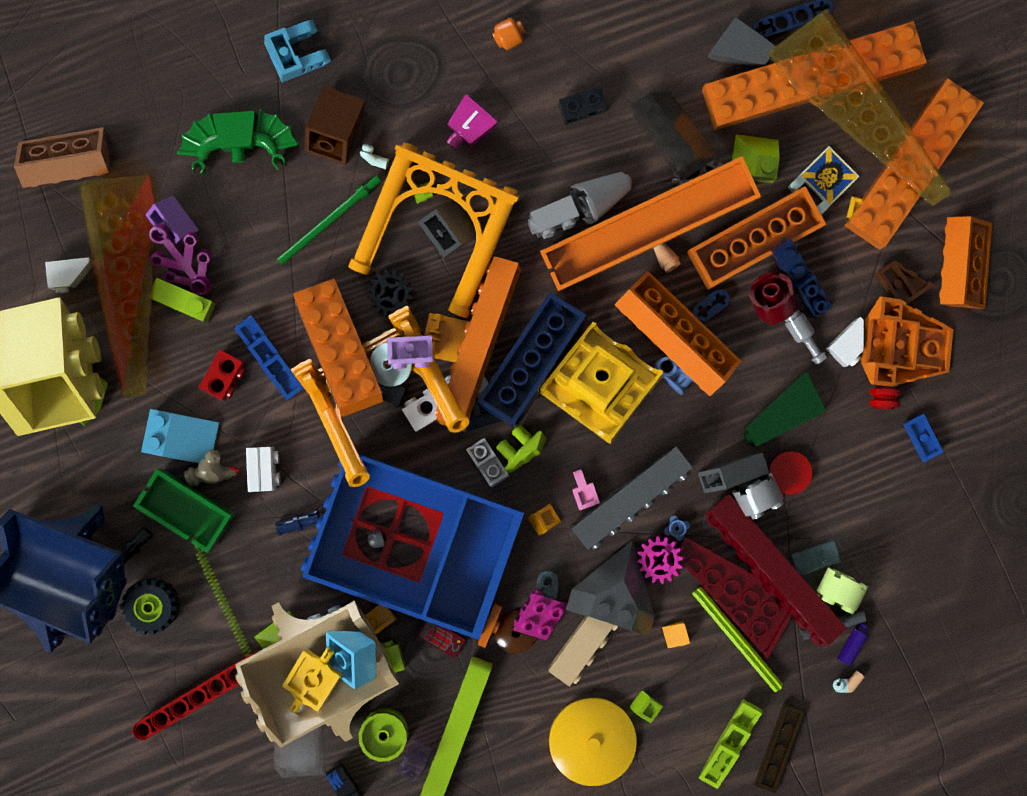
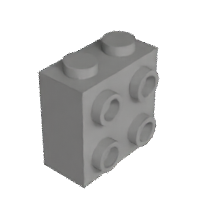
[527,195,579,239]

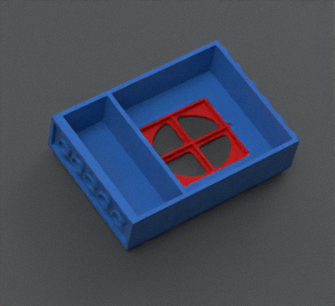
[301,452,524,640]

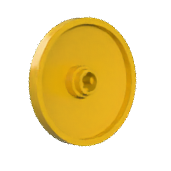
[549,697,637,786]

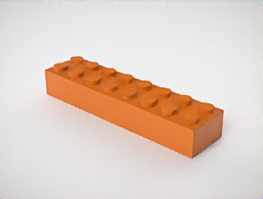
[844,79,984,250]

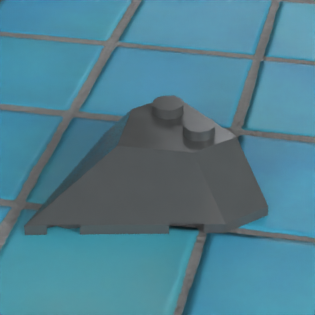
[565,540,655,637]

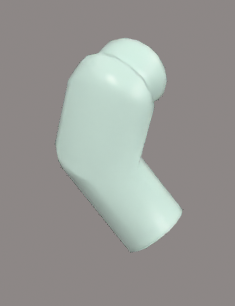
[360,144,389,169]

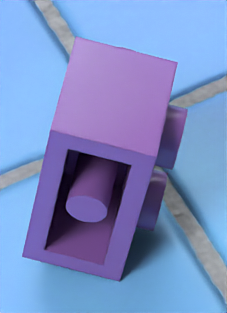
[145,195,199,247]

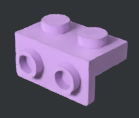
[387,336,434,369]

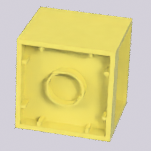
[0,297,104,436]

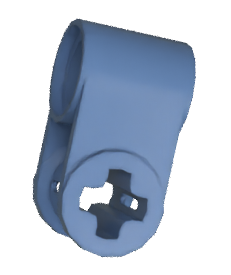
[655,357,694,395]

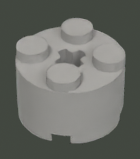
[732,473,784,519]

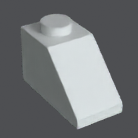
[45,257,95,293]
[825,317,864,367]

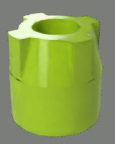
[411,182,433,204]

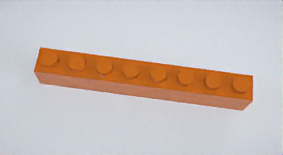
[435,256,521,431]

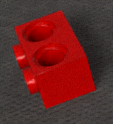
[198,349,246,401]

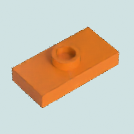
[478,602,502,648]

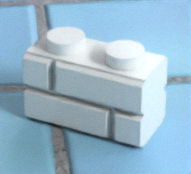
[246,447,280,492]

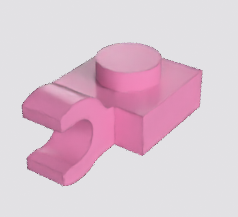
[572,470,600,510]

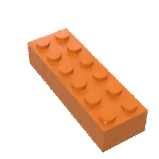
[687,186,827,290]
[615,271,742,396]
[293,278,383,418]

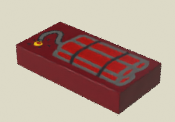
[417,621,466,658]

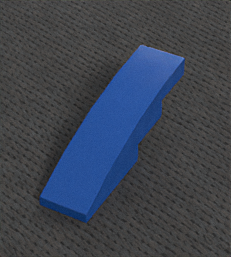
[234,314,304,400]

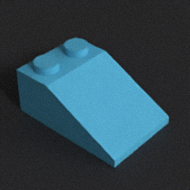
[141,409,219,463]

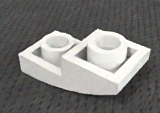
[466,438,509,488]

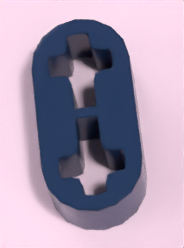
[692,289,730,322]

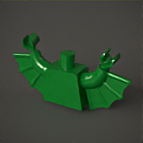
[177,109,299,176]

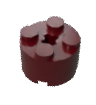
[749,272,798,325]

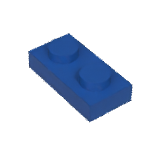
[902,414,944,462]

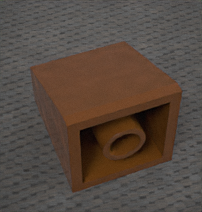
[305,86,365,165]

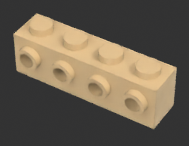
[548,616,618,687]

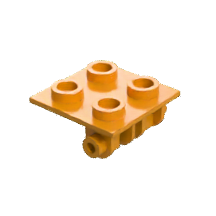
[424,313,470,363]

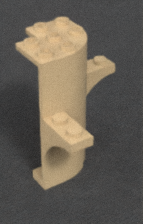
[235,601,399,748]

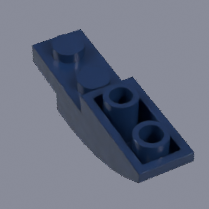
[770,237,833,320]

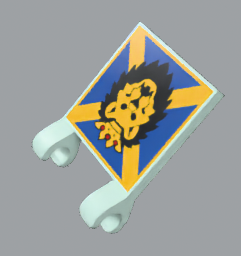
[788,146,859,215]

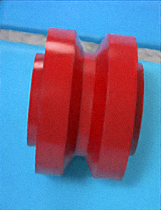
[869,387,901,409]

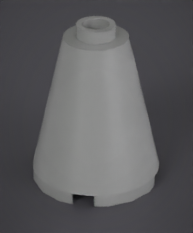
[570,172,632,225]

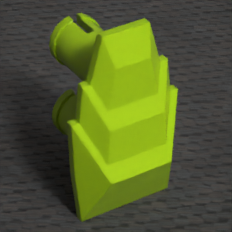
[496,424,547,474]

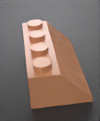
[14,127,110,188]

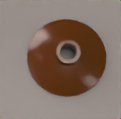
[494,610,537,654]

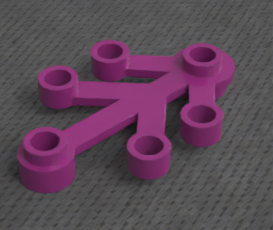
[149,224,212,295]

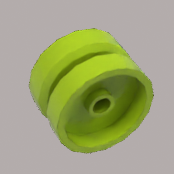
[359,708,409,762]

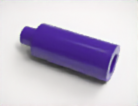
[837,623,869,667]

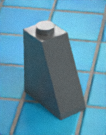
[707,17,778,69]
[698,452,769,493]

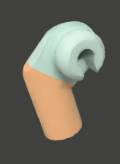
[833,670,865,693]

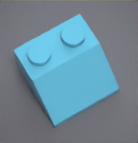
[326,631,376,689]

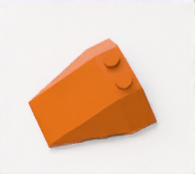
[861,297,954,387]

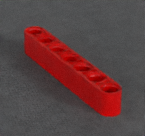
[132,651,260,741]

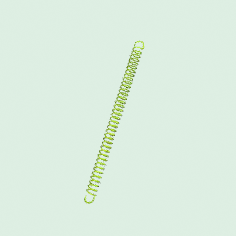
[195,546,252,657]

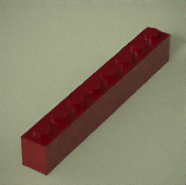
[705,494,847,648]

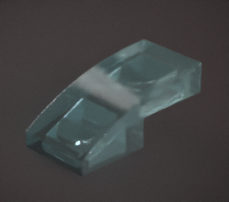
[792,540,841,575]

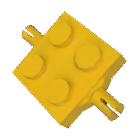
[282,647,343,714]

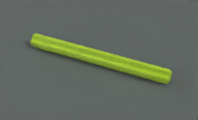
[692,587,783,692]

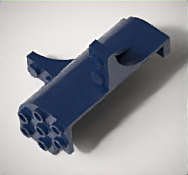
[0,503,127,653]

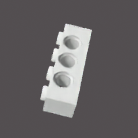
[402,375,489,432]

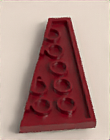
[679,537,792,659]

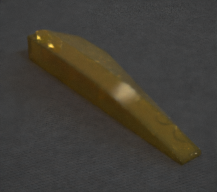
[768,9,952,206]

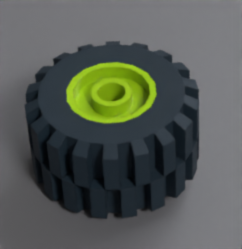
[120,577,180,635]

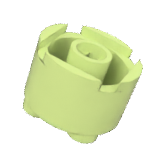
[816,567,868,614]

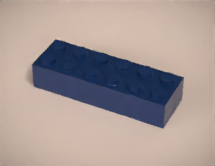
[477,292,587,429]

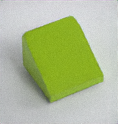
[630,691,663,723]

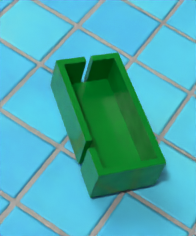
[133,468,236,553]

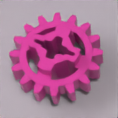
[637,535,685,584]

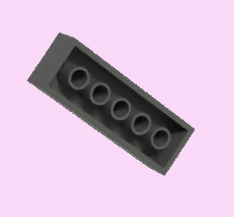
[570,446,693,550]

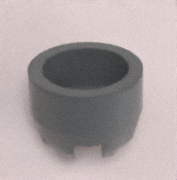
[367,529,385,548]

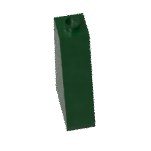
[743,373,827,447]

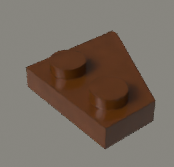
[875,260,934,304]

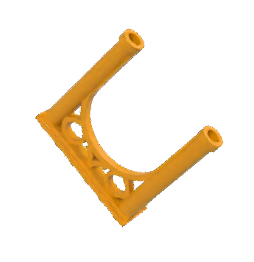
[348,142,521,318]
[291,306,469,487]

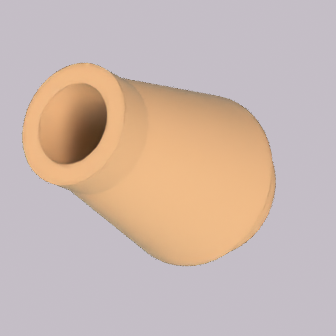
[653,243,681,273]

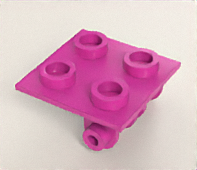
[513,589,567,640]

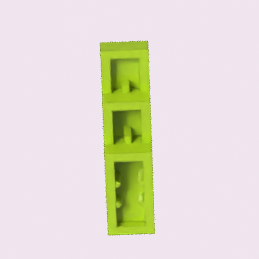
[699,699,762,789]

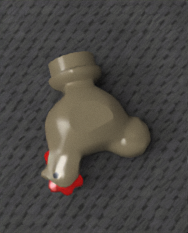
[184,450,239,487]

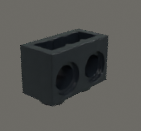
[558,86,607,125]

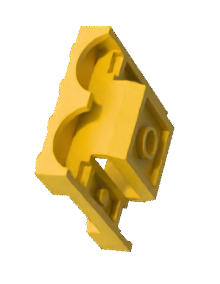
[540,322,664,444]

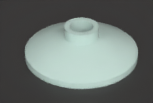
[370,343,412,387]

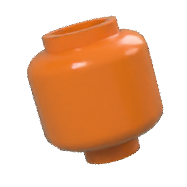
[492,18,526,50]

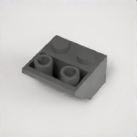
[418,200,476,260]

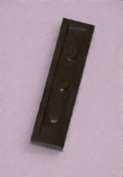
[754,703,806,794]

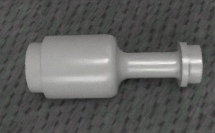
[785,309,827,364]

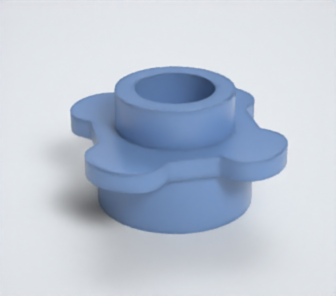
[664,516,690,541]

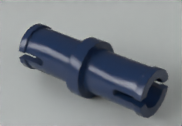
[275,509,320,536]

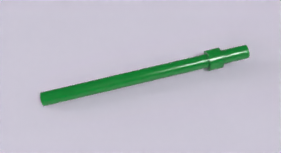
[277,175,381,265]

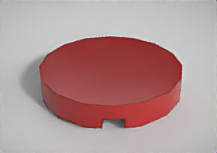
[769,451,813,495]

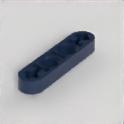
[752,0,833,39]

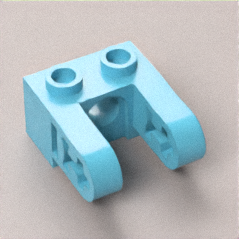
[264,20,331,83]

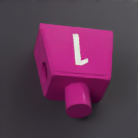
[446,94,498,150]

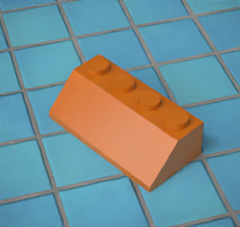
[939,216,992,309]

